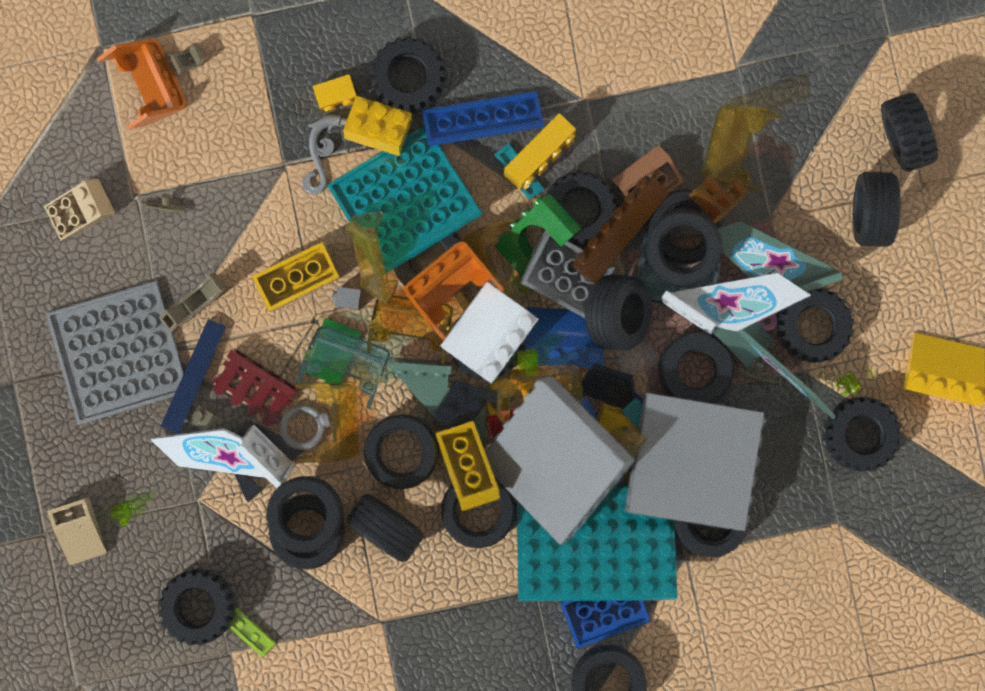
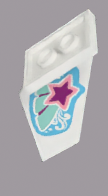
[662,273,811,335]
[150,425,295,488]

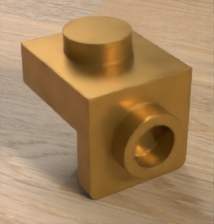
[446,290,472,312]

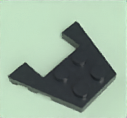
[570,363,635,409]
[433,380,514,429]
[234,420,304,502]

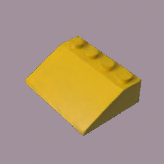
[902,333,985,407]

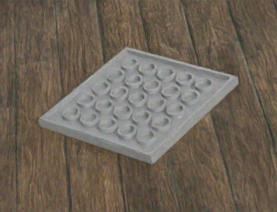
[45,280,185,425]

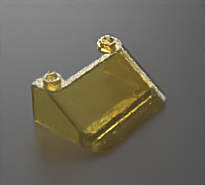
[347,212,398,305]

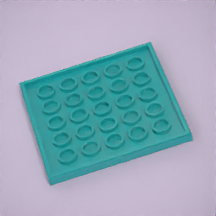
[327,126,483,276]

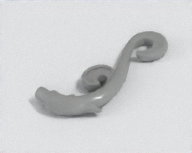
[302,115,347,195]

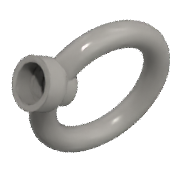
[279,405,331,450]

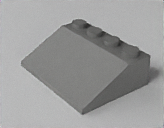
[521,231,615,318]

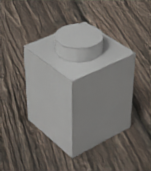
[332,287,362,310]

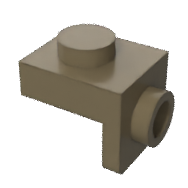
[170,44,204,74]
[188,405,224,431]

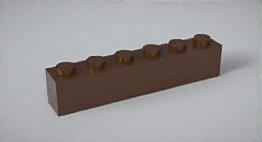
[572,176,669,283]

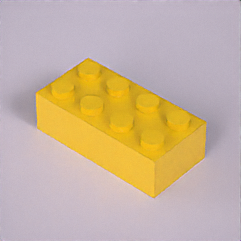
[503,113,576,191]
[252,242,341,313]
[436,421,500,511]

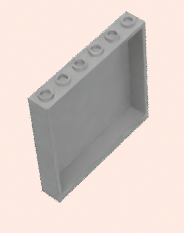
[484,375,635,545]
[625,393,766,531]

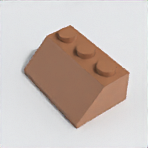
[612,145,684,200]

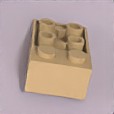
[44,178,115,241]
[47,498,107,565]

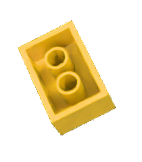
[343,96,412,156]

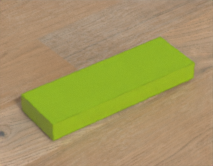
[229,608,276,657]

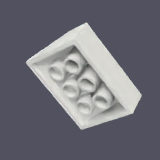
[440,282,538,384]

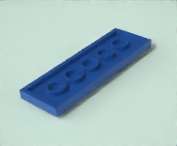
[422,91,544,146]

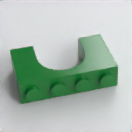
[494,194,581,278]

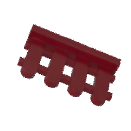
[213,348,300,426]

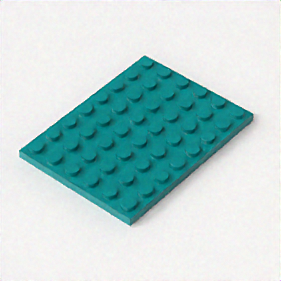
[517,484,678,602]

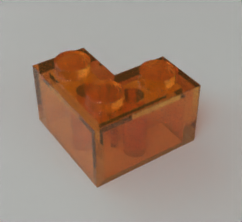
[689,175,749,224]

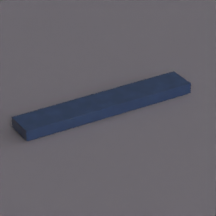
[161,319,226,434]

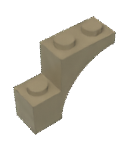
[159,272,227,333]

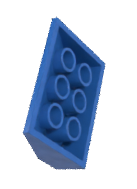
[524,307,604,368]
[559,600,650,649]

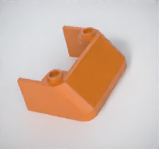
[97,39,186,129]
[404,242,504,340]

